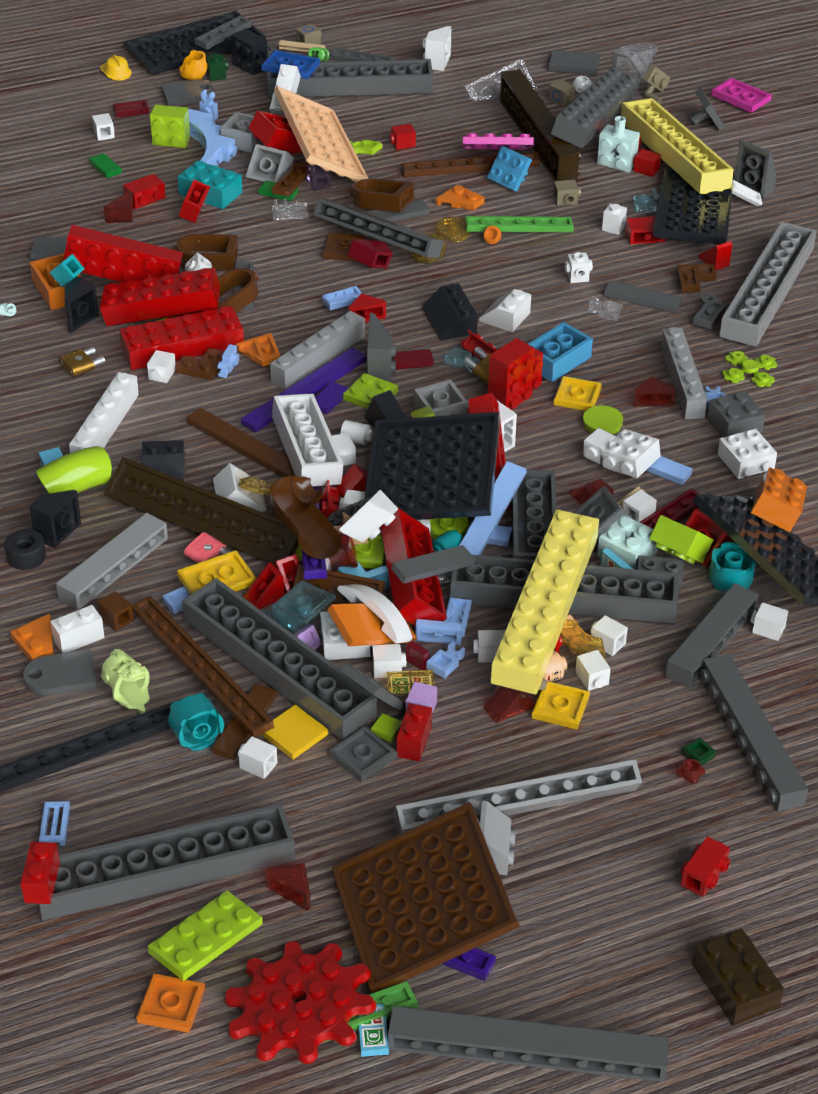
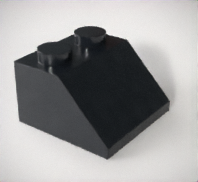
[64,276,99,333]
[141,440,185,481]
[29,490,81,548]

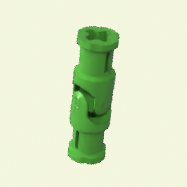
[308,47,330,62]

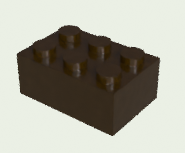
[692,928,784,1026]

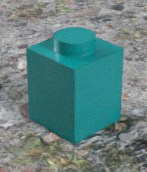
[49,254,84,287]

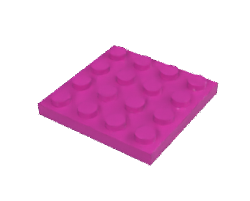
[462,133,534,150]

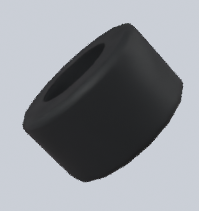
[5,529,46,570]

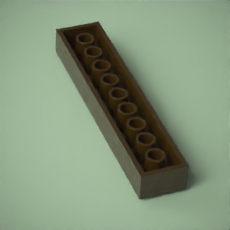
[500,69,581,183]

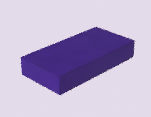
[315,382,348,414]

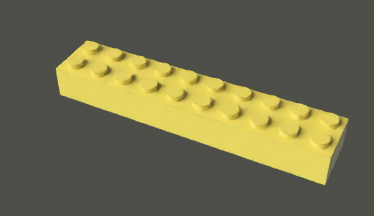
[621,98,734,194]
[491,509,599,695]

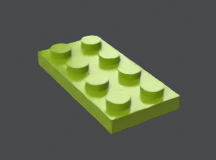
[148,890,263,981]

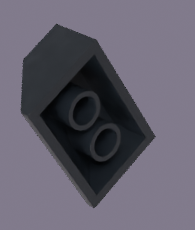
[423,283,478,341]

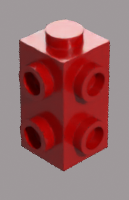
[680,836,731,897]

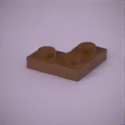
[676,264,717,293]
[175,348,225,381]

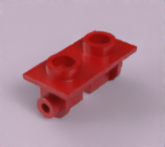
[461,330,497,361]
[319,480,340,518]

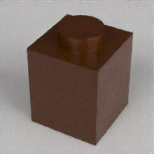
[97,591,134,632]

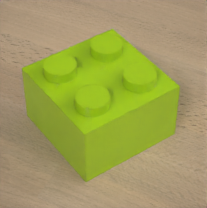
[150,105,191,148]
[650,515,714,564]

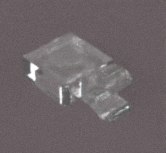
[588,297,623,321]

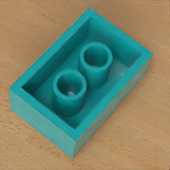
[178,160,243,209]

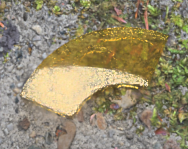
[238,476,275,495]
[560,620,606,659]

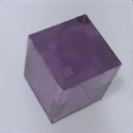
[307,164,330,191]

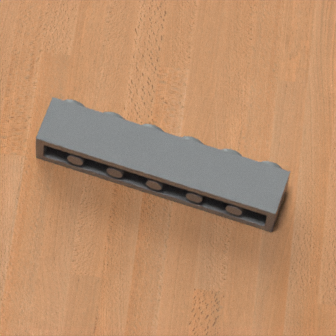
[270,311,365,390]
[661,327,707,420]
[56,513,168,610]

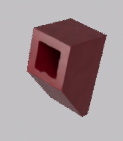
[347,238,393,269]

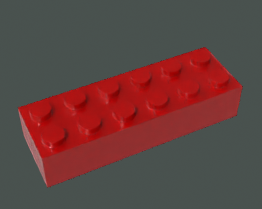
[63,225,183,283]
[100,267,220,326]
[119,306,244,370]
[380,508,447,628]

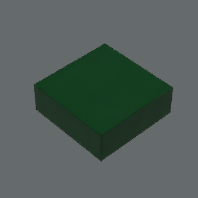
[681,737,716,768]

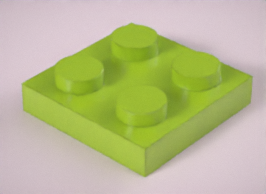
[343,373,398,409]

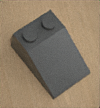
[734,140,777,199]
[367,313,396,381]

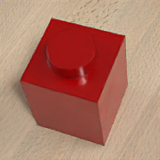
[389,123,416,150]
[633,149,661,177]

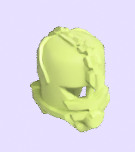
[101,649,150,714]

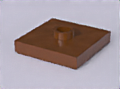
[323,233,365,262]

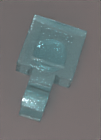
[444,347,480,374]

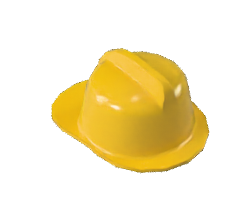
[100,55,132,81]

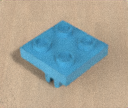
[487,146,532,192]

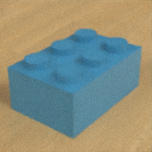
[528,322,593,382]

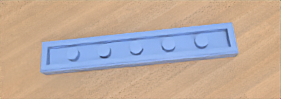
[459,461,526,555]

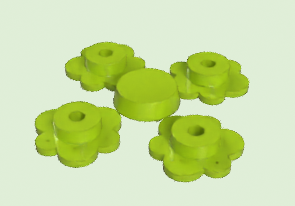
[722,351,777,387]

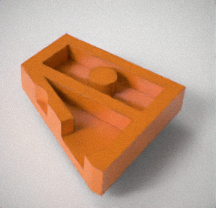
[436,185,485,210]

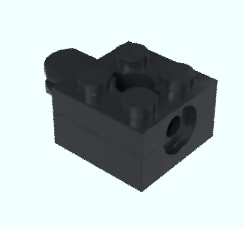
[224,29,268,76]

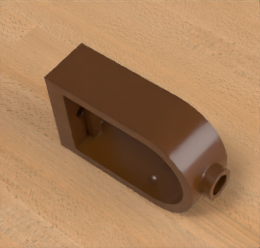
[349,178,414,212]
[173,234,238,271]
[200,268,259,313]

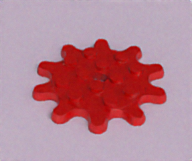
[224,941,377,1064]

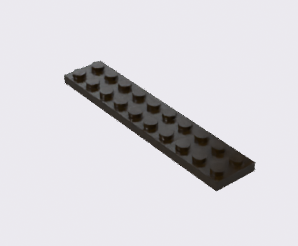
[104,457,299,565]

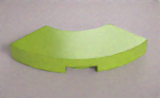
[350,140,382,155]

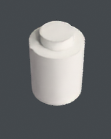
[340,420,373,445]

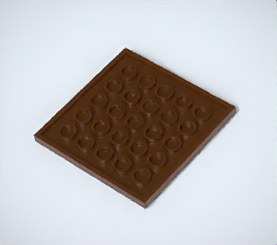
[332,802,520,993]

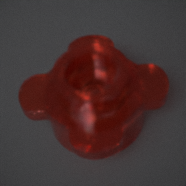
[676,759,706,784]

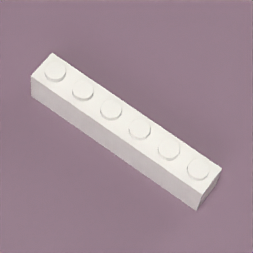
[69,372,139,453]

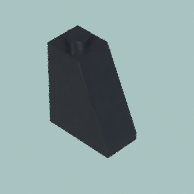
[365,390,407,428]

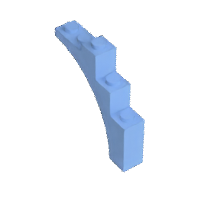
[176,106,237,166]

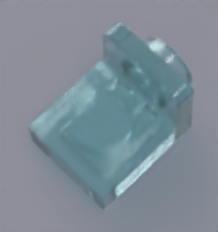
[633,188,660,212]

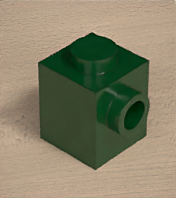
[206,53,228,81]

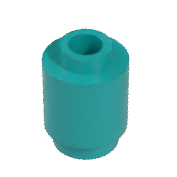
[432,530,463,552]

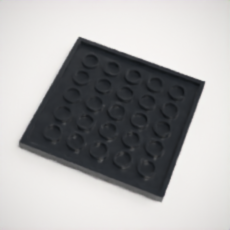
[364,412,500,520]

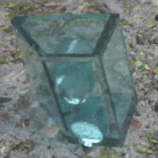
[271,581,336,634]

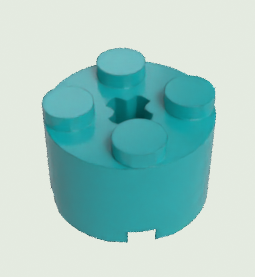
[709,542,756,591]
[168,693,224,751]

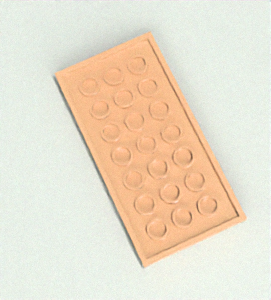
[274,86,369,182]

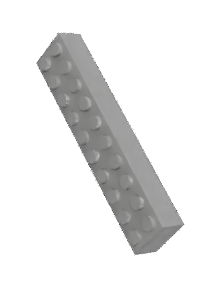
[720,222,817,347]

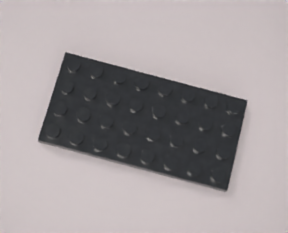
[123,11,266,75]
[653,166,734,245]
[693,493,818,605]

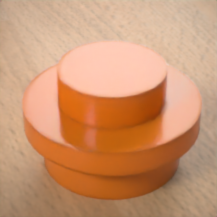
[483,226,501,244]

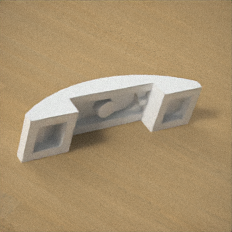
[337,584,413,643]

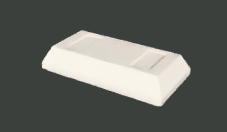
[730,180,762,206]

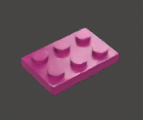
[711,78,772,113]

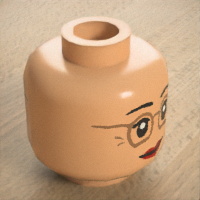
[543,651,567,682]

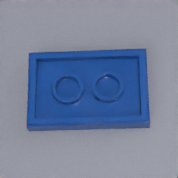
[262,50,320,79]

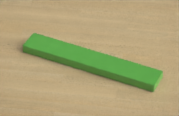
[464,216,574,232]

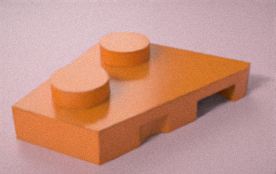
[236,333,280,367]
[10,614,54,661]

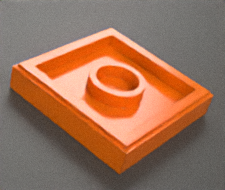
[136,973,205,1033]

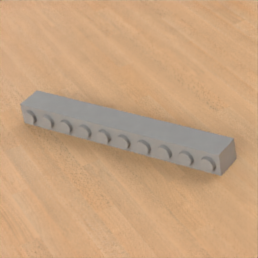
[393,759,642,835]

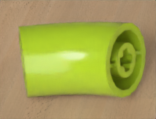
[36,446,112,494]

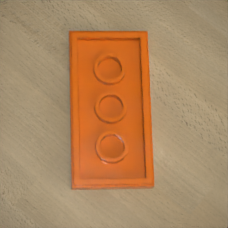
[327,602,417,647]

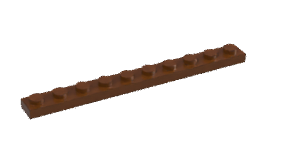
[132,595,274,738]

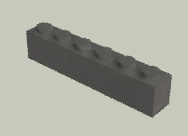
[665,583,759,689]

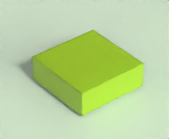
[371,713,403,743]

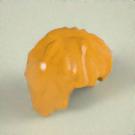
[179,50,208,80]

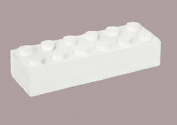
[272,394,343,486]

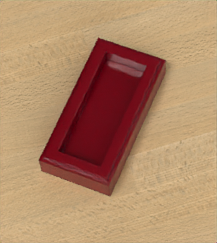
[113,100,149,118]
[392,349,434,370]

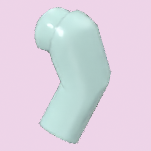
[0,303,16,317]

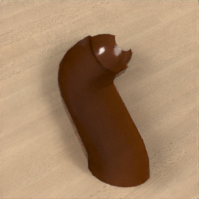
[270,476,342,559]

